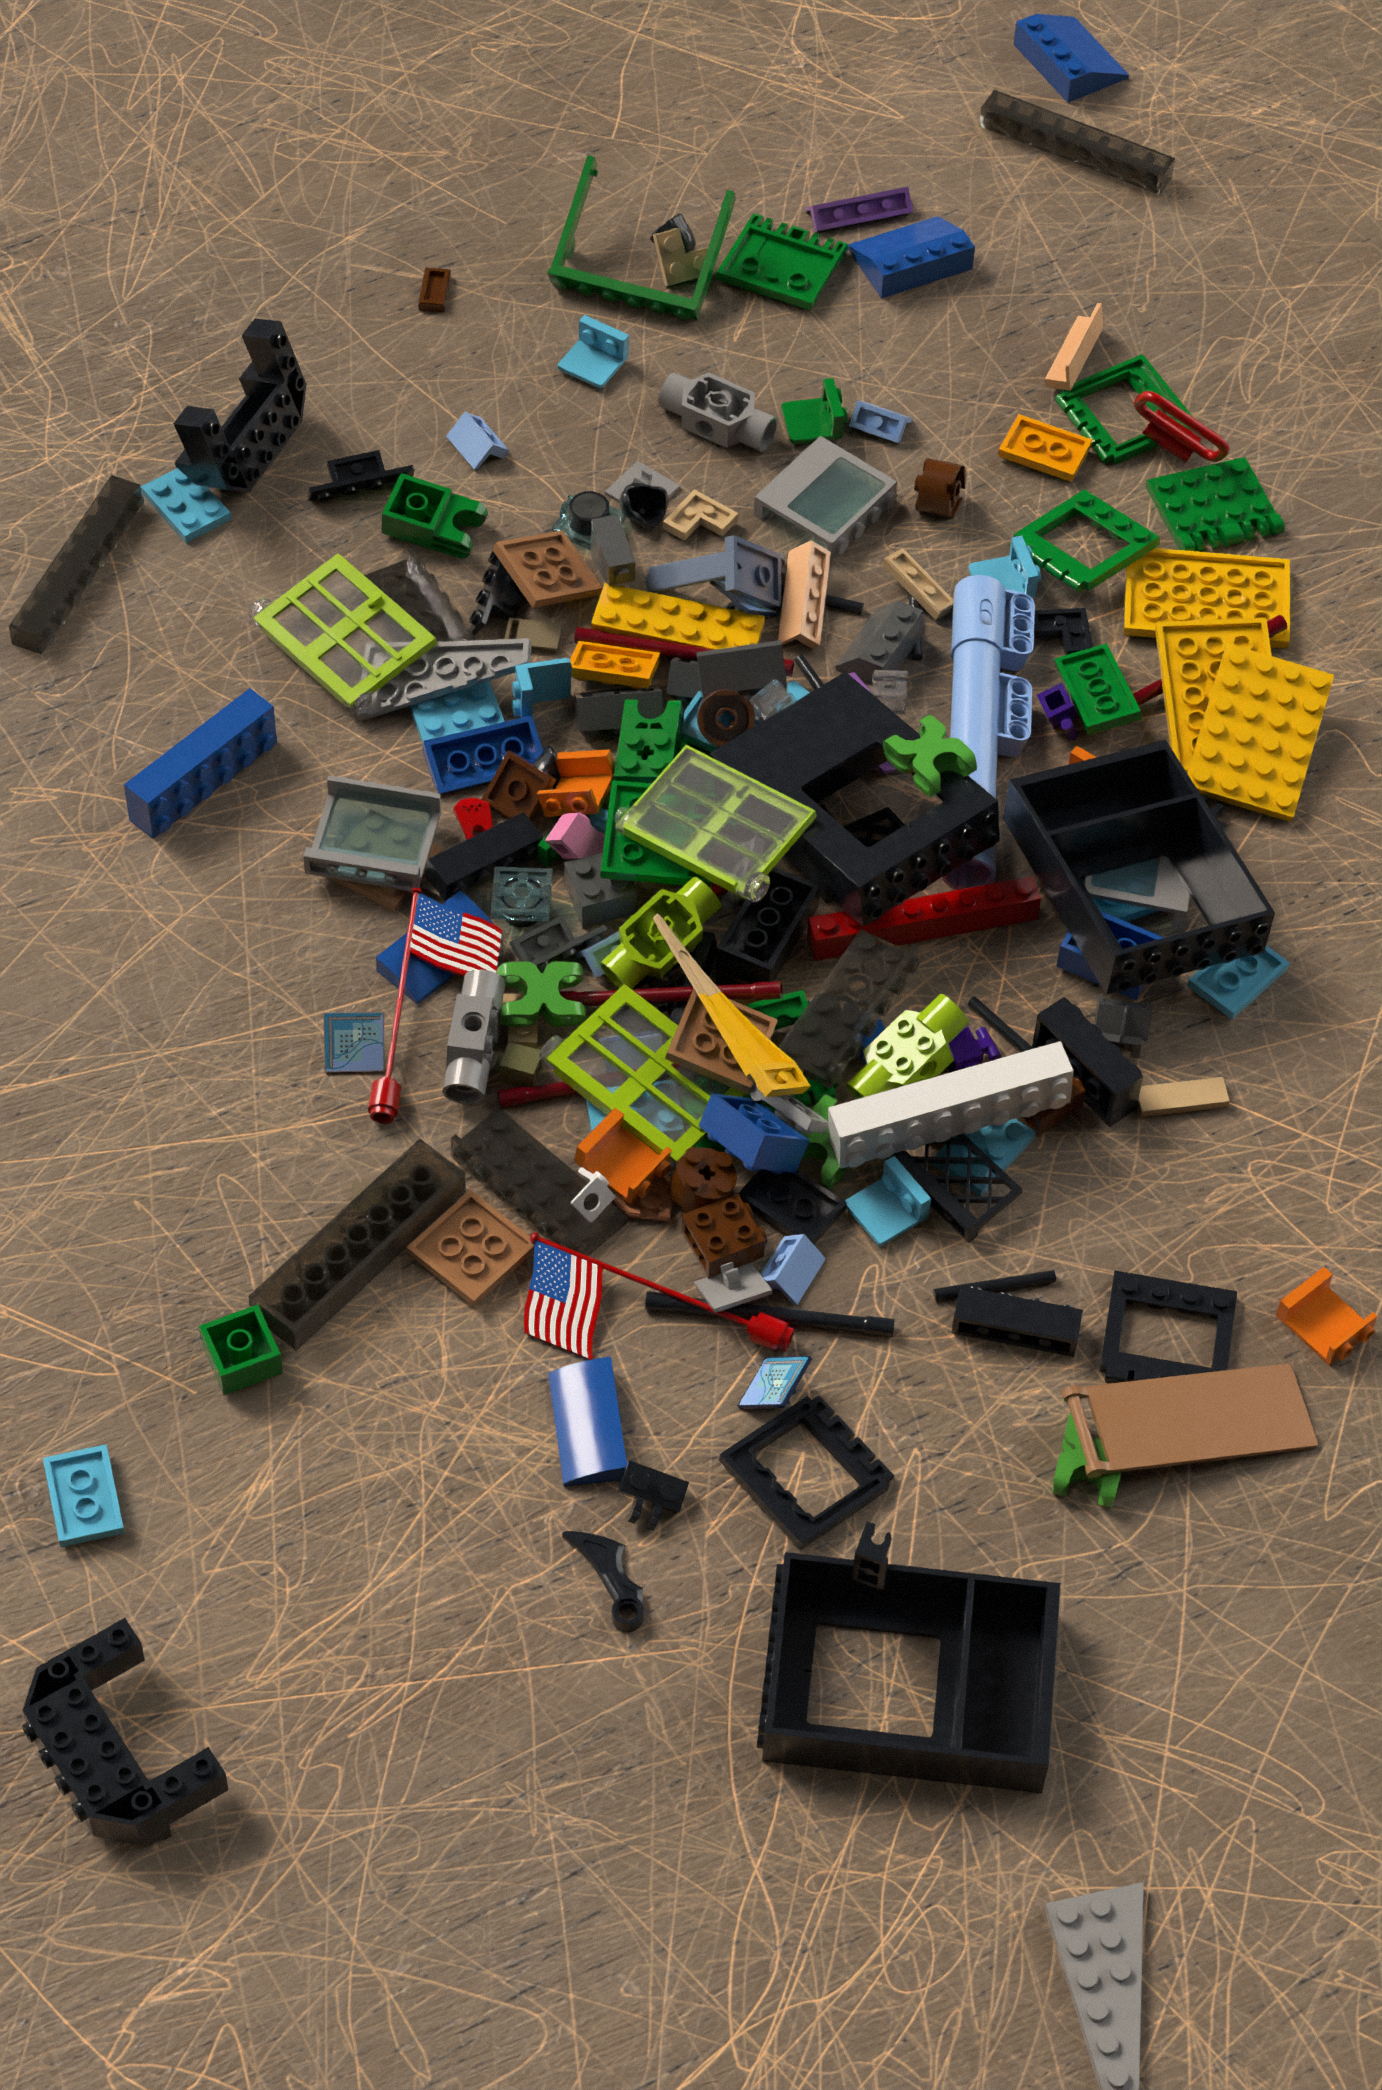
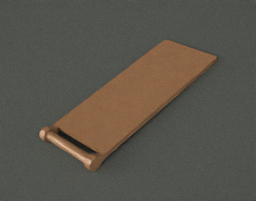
[1061,1363,1318,1478]

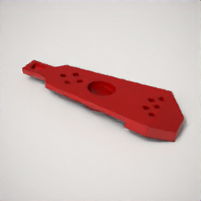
[453,797,493,840]

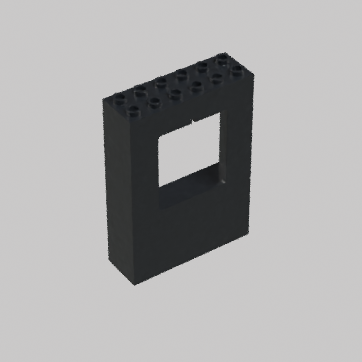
[710,671,1000,927]
[1003,740,1275,995]
[757,1552,1061,1793]

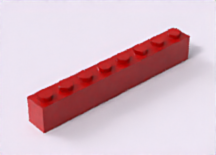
[807,876,1041,961]

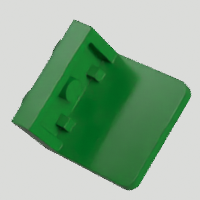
[781,378,848,444]

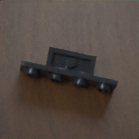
[307,450,415,502]
[468,551,523,637]

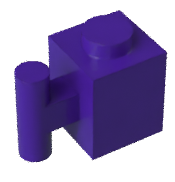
[1037,683,1079,740]
[947,1027,1001,1073]

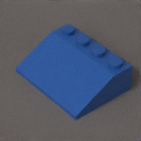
[1013,14,1129,103]
[848,216,975,298]

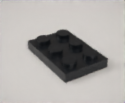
[738,1169,847,1244]

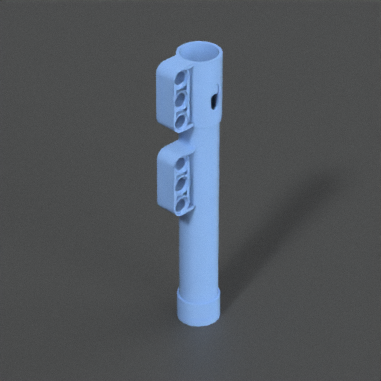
[942,575,1035,890]

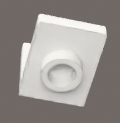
[571,1167,616,1223]

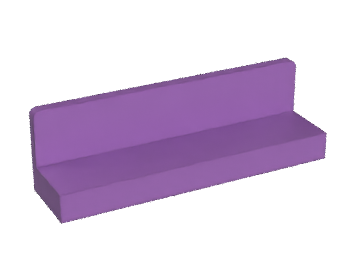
[805,187,913,232]

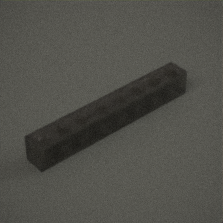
[979,90,1175,195]
[9,475,144,654]

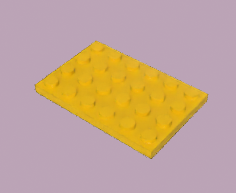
[1123,548,1290,649]
[1155,617,1272,772]
[1187,643,1334,822]

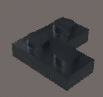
[1034,608,1093,655]

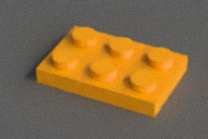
[998,414,1093,482]
[570,641,660,689]

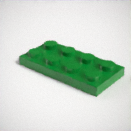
[1054,643,1142,735]

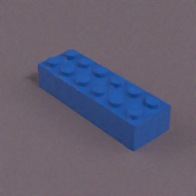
[124,688,277,839]

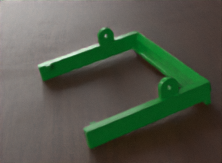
[547,155,736,320]

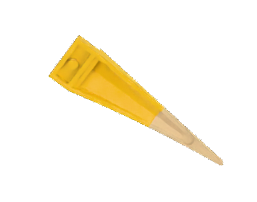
[653,913,810,1097]

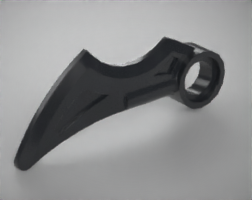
[562,1531,644,1632]

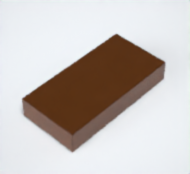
[418,267,451,313]

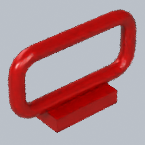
[1134,391,1230,463]

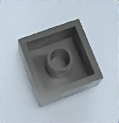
[564,853,638,928]

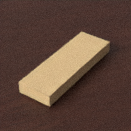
[881,548,953,620]
[1137,1077,1230,1117]

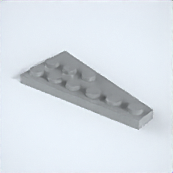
[357,638,532,721]
[1044,1882,1144,2090]

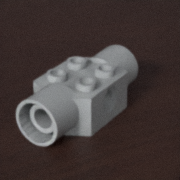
[658,372,778,452]
[442,970,506,1105]

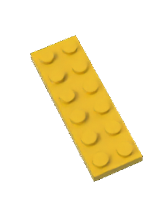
[591,583,765,649]

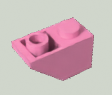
[545,813,605,859]

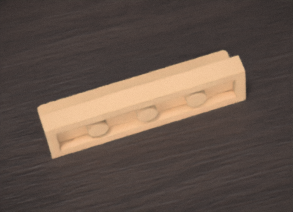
[1045,303,1103,391]
[778,540,831,649]

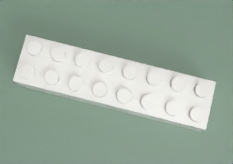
[828,1041,1073,1169]

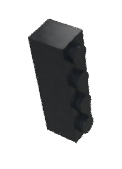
[425,812,543,900]
[951,1286,1083,1357]

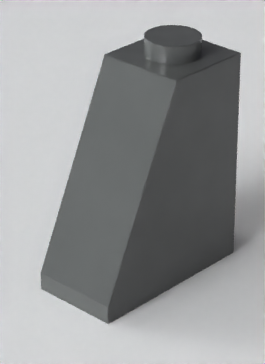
[591,514,635,586]

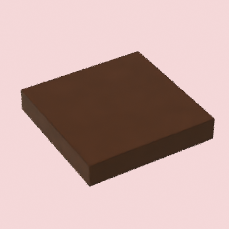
[481,751,557,823]

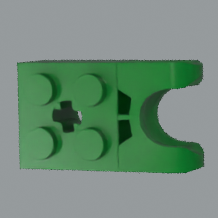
[381,473,488,559]
[614,699,684,783]

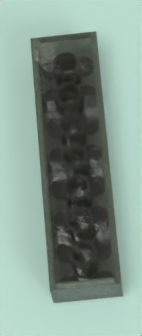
[248,1139,466,1351]

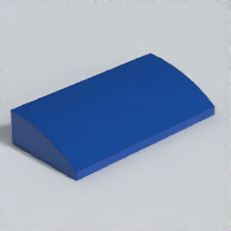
[422,715,543,795]
[376,891,494,1005]
[548,1357,627,1487]

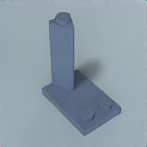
[645,535,781,609]

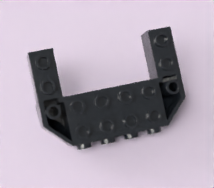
[173,318,307,492]
[21,1618,229,1845]

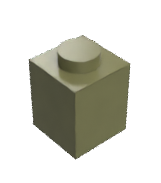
[496,1042,543,1087]

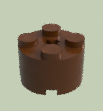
[914,458,966,517]
[697,689,755,747]
[669,1147,737,1213]

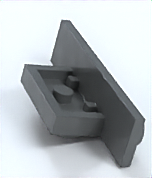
[509,915,607,972]

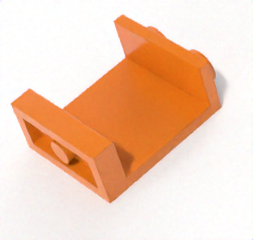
[537,749,615,817]
[574,1108,672,1205]
[1276,1267,1377,1366]

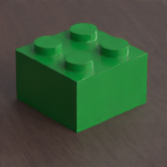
[199,1304,283,1395]

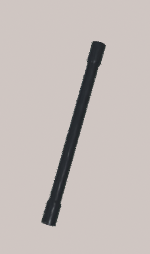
[645,1291,895,1337]

